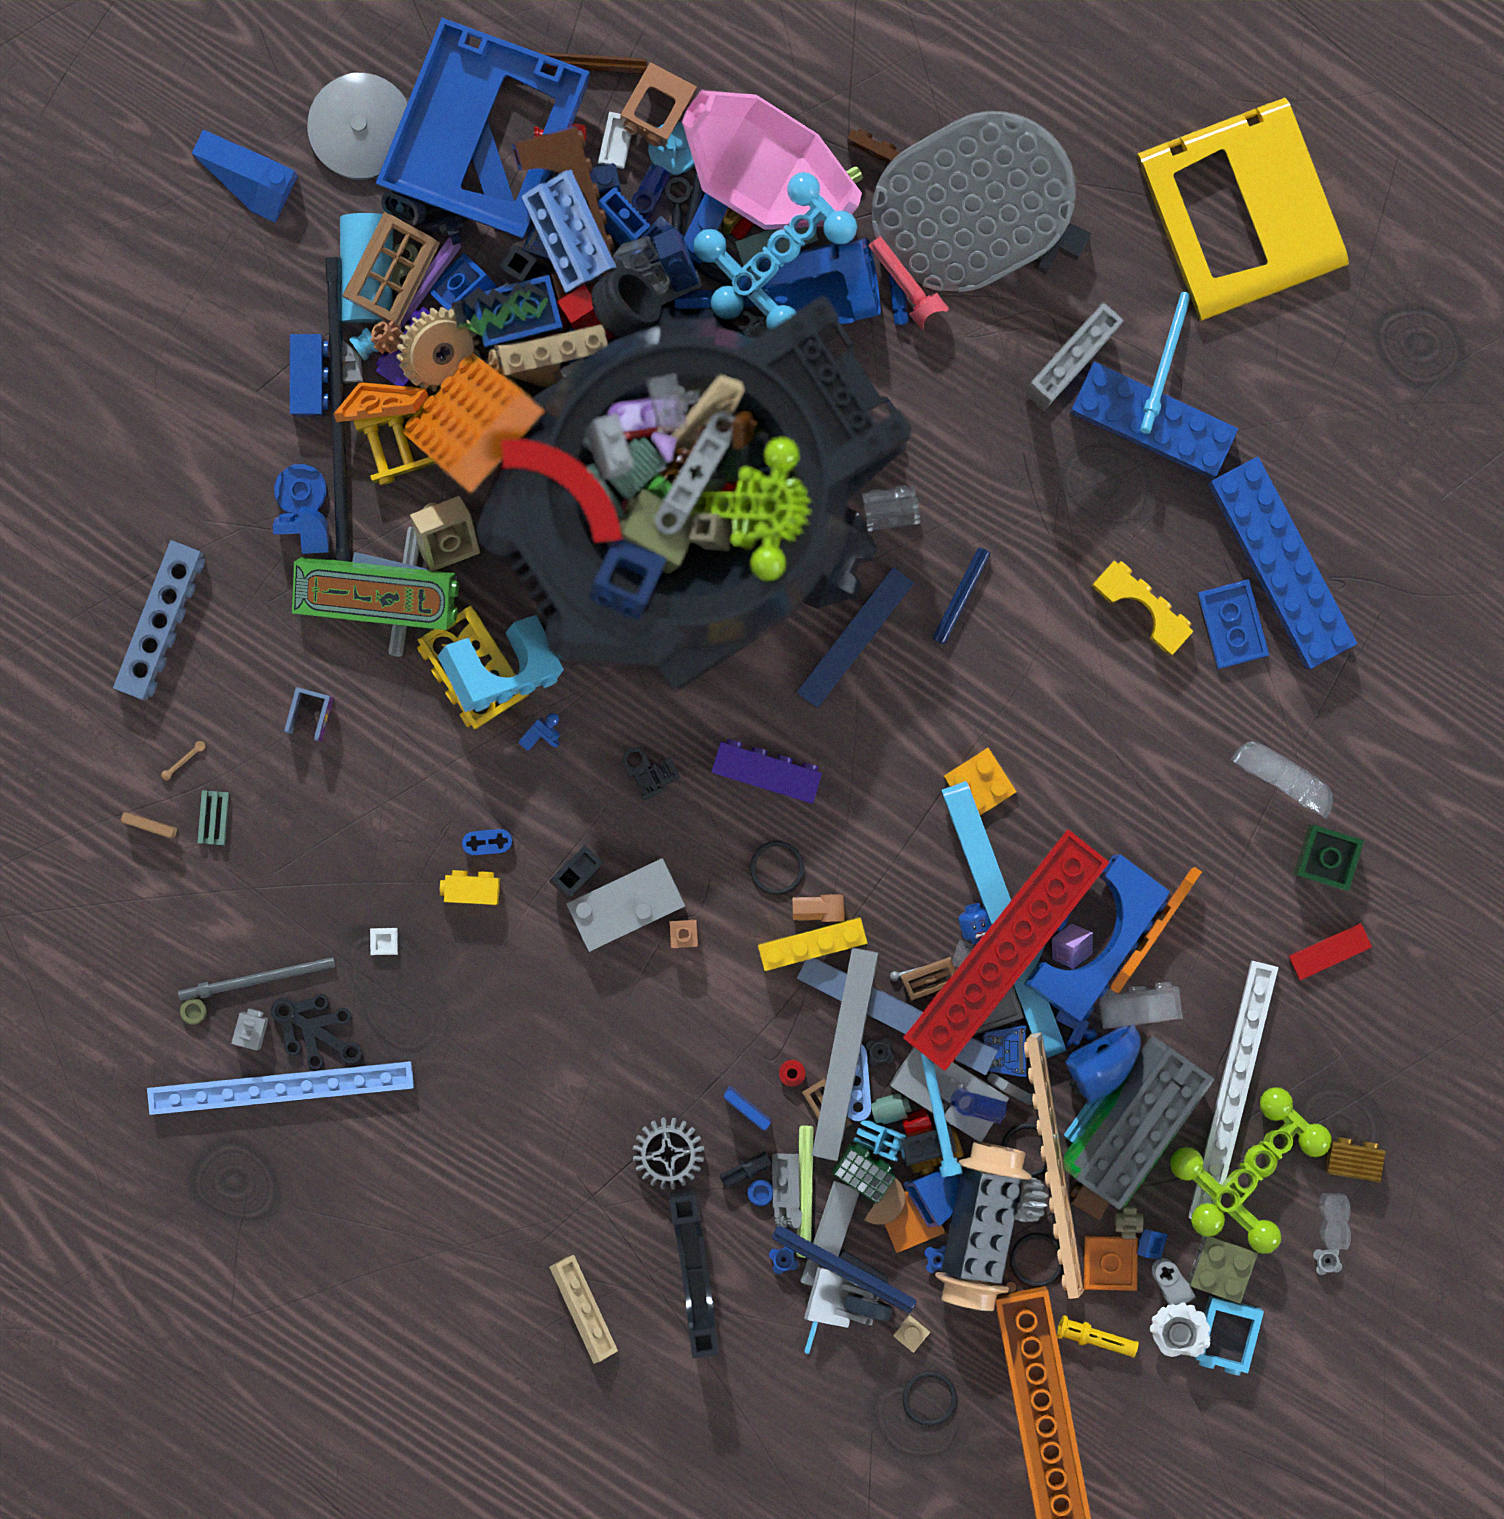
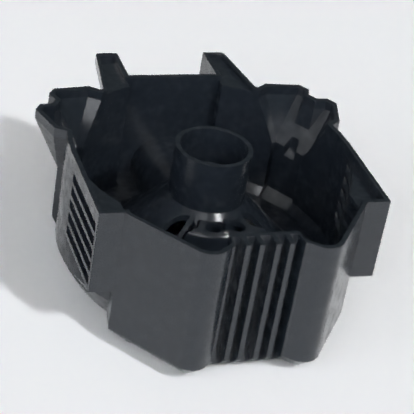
[477,296,912,693]

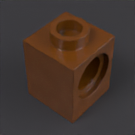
[1069,1182,1110,1220]

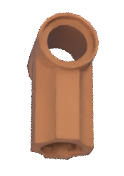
[793,894,845,922]

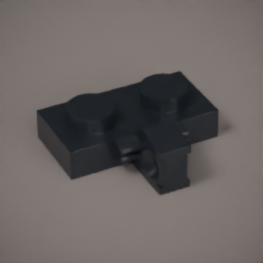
[422,205,470,245]

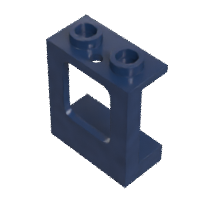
[588,538,667,621]

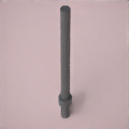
[178,957,336,1001]

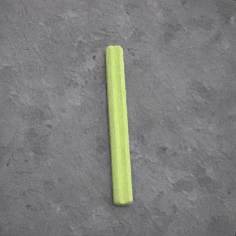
[797,1125,814,1257]

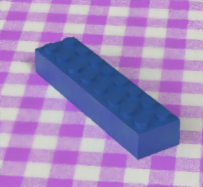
[1208,457,1358,670]

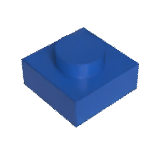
[1137,1229,1168,1260]

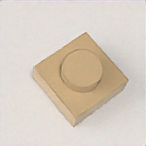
[893,1314,930,1353]

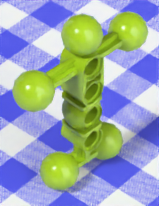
[1170,1087,1332,1254]

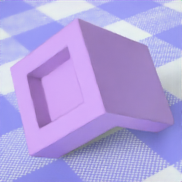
[1052,924,1093,969]

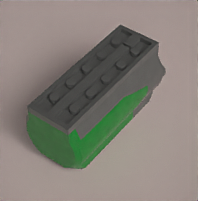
[1063,1035,1214,1210]

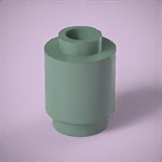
[871,1092,912,1125]

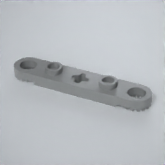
[655,412,735,535]

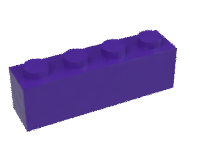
[712,739,822,804]

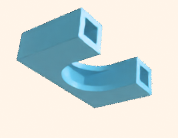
[438,615,564,712]

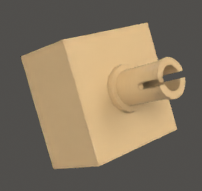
[410,496,480,571]

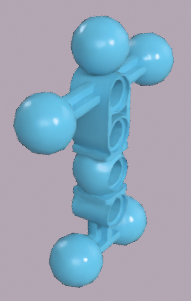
[693,172,857,331]

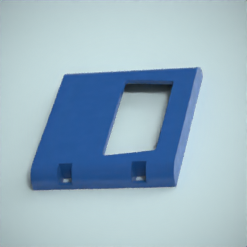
[376,18,590,240]

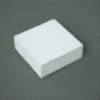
[370,928,398,955]

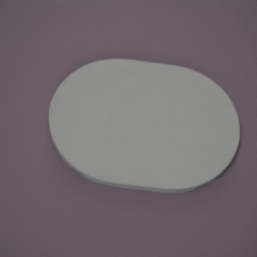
[872,111,1076,292]

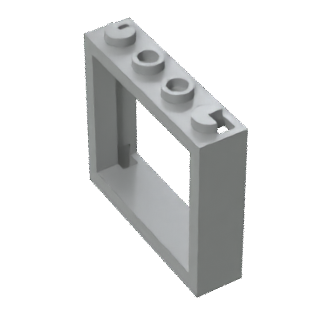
[1024,303,1124,411]

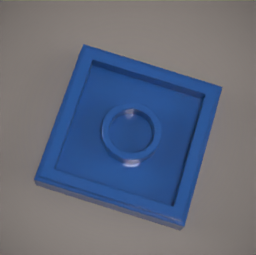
[724,1086,771,1130]

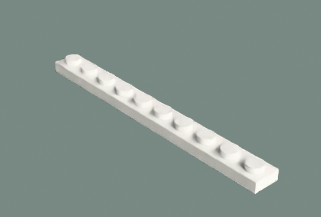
[1188,961,1278,1219]

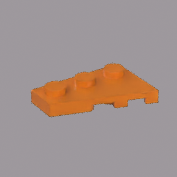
[334,382,428,422]

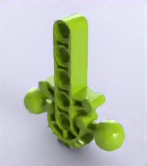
[689,438,811,581]

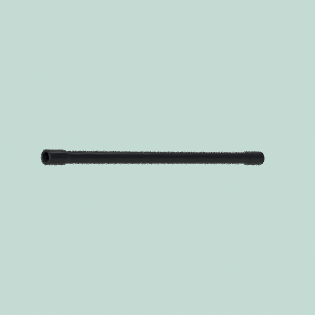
[325,257,351,562]

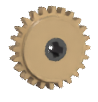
[397,307,479,391]

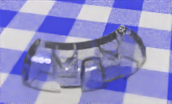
[1231,741,1333,819]

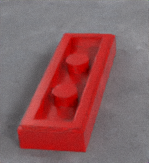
[1288,923,1372,980]

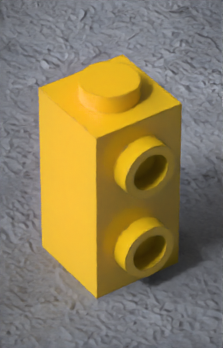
[440,870,500,905]

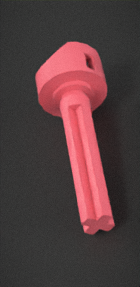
[868,236,949,330]

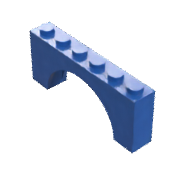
[1024,854,1170,1022]

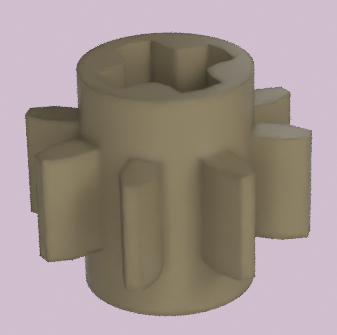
[1115,1206,1143,1239]

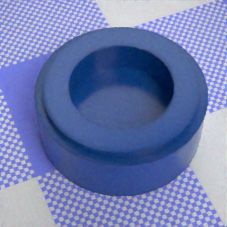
[748,1179,773,1206]

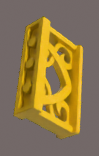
[417,605,529,729]

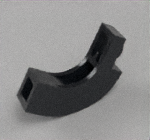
[498,244,552,282]

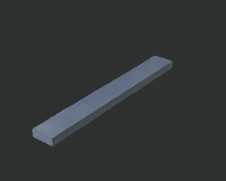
[797,957,998,1075]

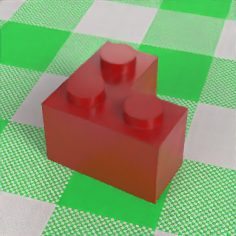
[558,285,618,344]

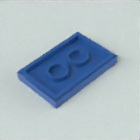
[1197,579,1270,669]

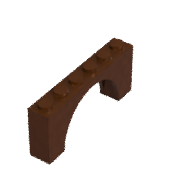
[511,126,619,300]

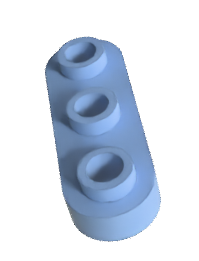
[848,1044,871,1121]

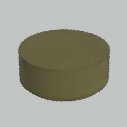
[180,998,208,1025]

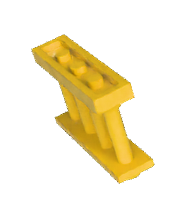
[353,395,437,485]

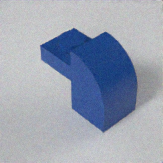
[273,506,331,554]

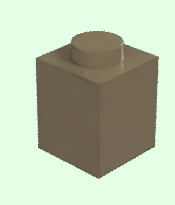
[689,513,733,551]

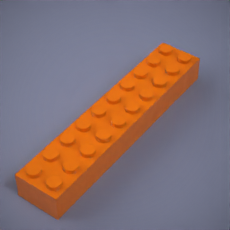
[995,1286,1091,1519]

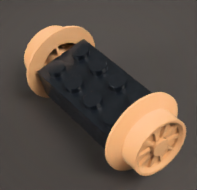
[935,1142,1032,1311]

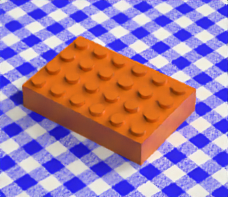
[402,353,544,493]

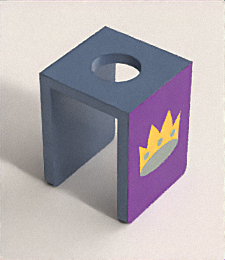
[284,687,334,742]

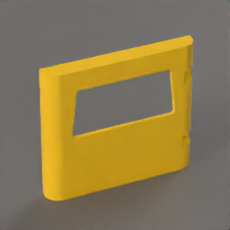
[1136,98,1349,321]

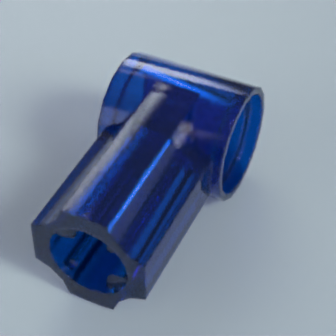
[632,164,671,219]
[951,1088,1007,1124]

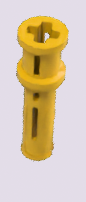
[1056,1315,1139,1358]

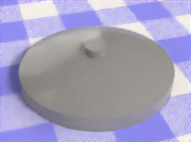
[307,73,407,180]

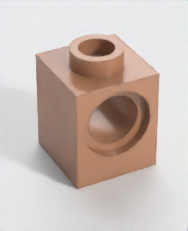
[670,919,698,948]

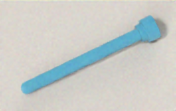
[921,1053,962,1177]

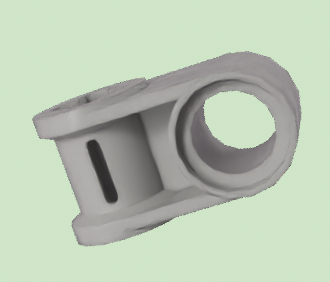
[1151,1258,1196,1305]

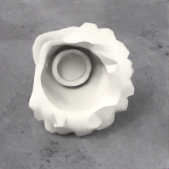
[1150,1303,1210,1357]

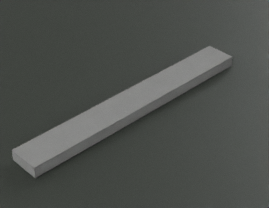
[812,947,879,1161]

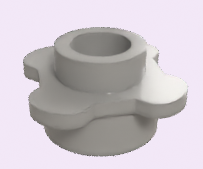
[1313,1246,1342,1275]

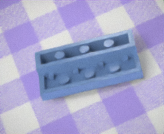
[521,170,616,293]

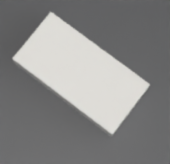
[598,112,632,170]

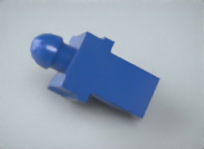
[518,713,560,751]
[1054,1010,1098,1048]

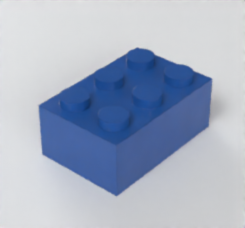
[474,275,563,350]

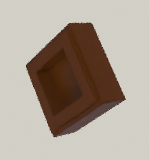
[731,412,754,449]

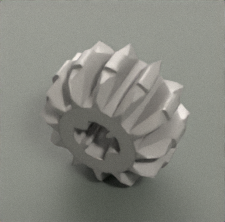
[1015,1178,1048,1222]

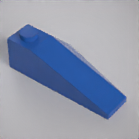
[192,130,298,223]

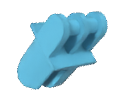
[853,1119,906,1161]

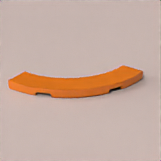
[1111,867,1202,994]

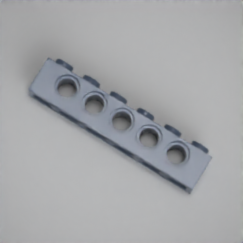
[113,540,205,700]

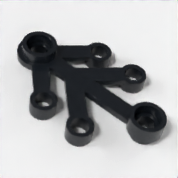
[271,994,362,1069]

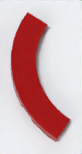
[501,439,622,542]

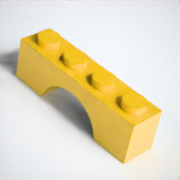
[1091,561,1193,656]
[758,917,868,971]

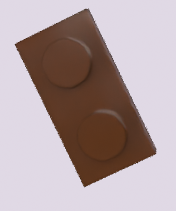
[847,129,900,164]

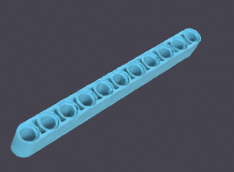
[941,781,1066,1058]

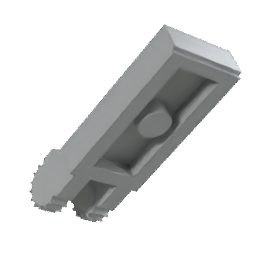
[772,1153,802,1229]

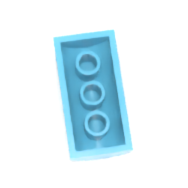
[340,213,394,323]

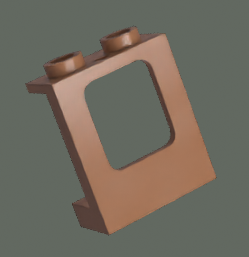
[619,62,697,149]

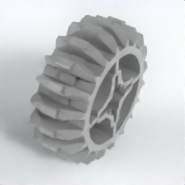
[633,1117,704,1189]

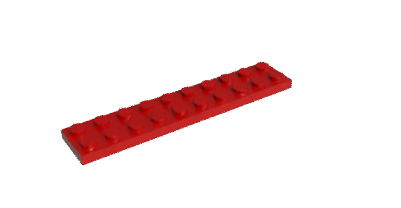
[903,829,1110,1071]

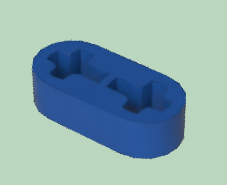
[462,829,513,855]

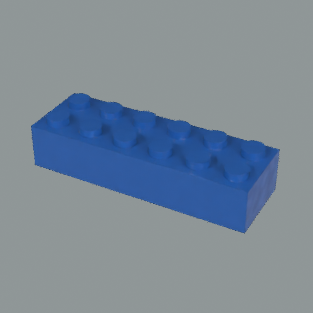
[1069,362,1238,480]

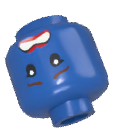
[958,903,992,944]

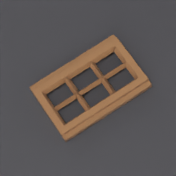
[342,212,440,325]

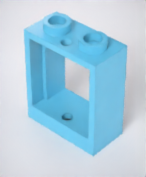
[1194,1295,1264,1375]

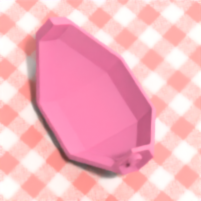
[682,90,862,230]

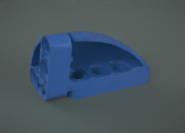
[740,237,881,324]
[1065,1024,1141,1105]

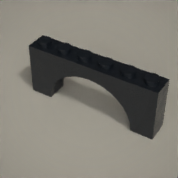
[669,1188,720,1358]

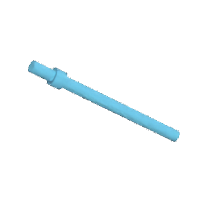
[1140,292,1191,434]

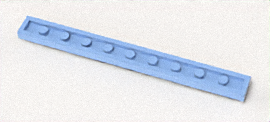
[147,1061,414,1115]

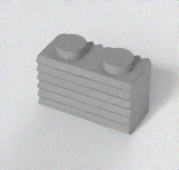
[586,414,634,480]

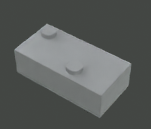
[567,858,686,952]

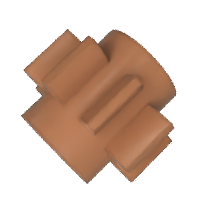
[370,320,404,354]

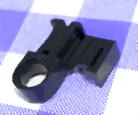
[623,748,681,800]

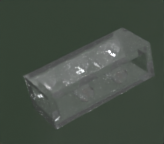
[1098,982,1183,1029]

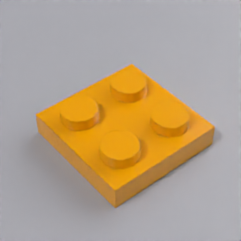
[944,748,1016,815]

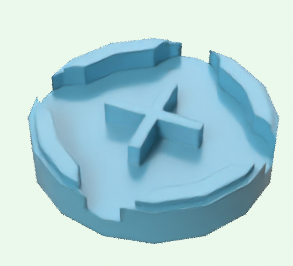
[648,122,695,176]

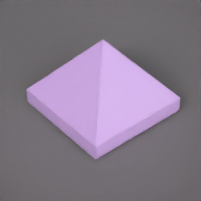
[651,432,677,462]

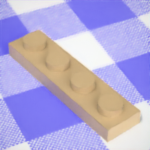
[550,1255,618,1363]

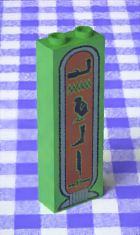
[292,557,459,630]

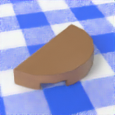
[864,1177,905,1224]

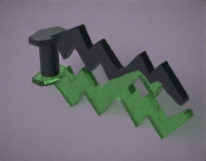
[451,282,548,336]

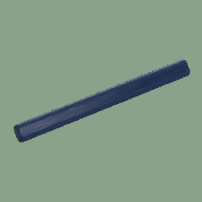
[772,1225,916,1313]

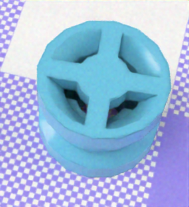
[350,328,379,361]

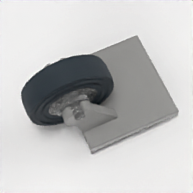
[804,1267,892,1328]

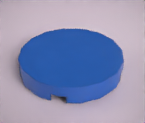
[274,464,327,517]

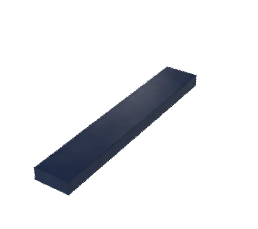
[796,567,914,708]

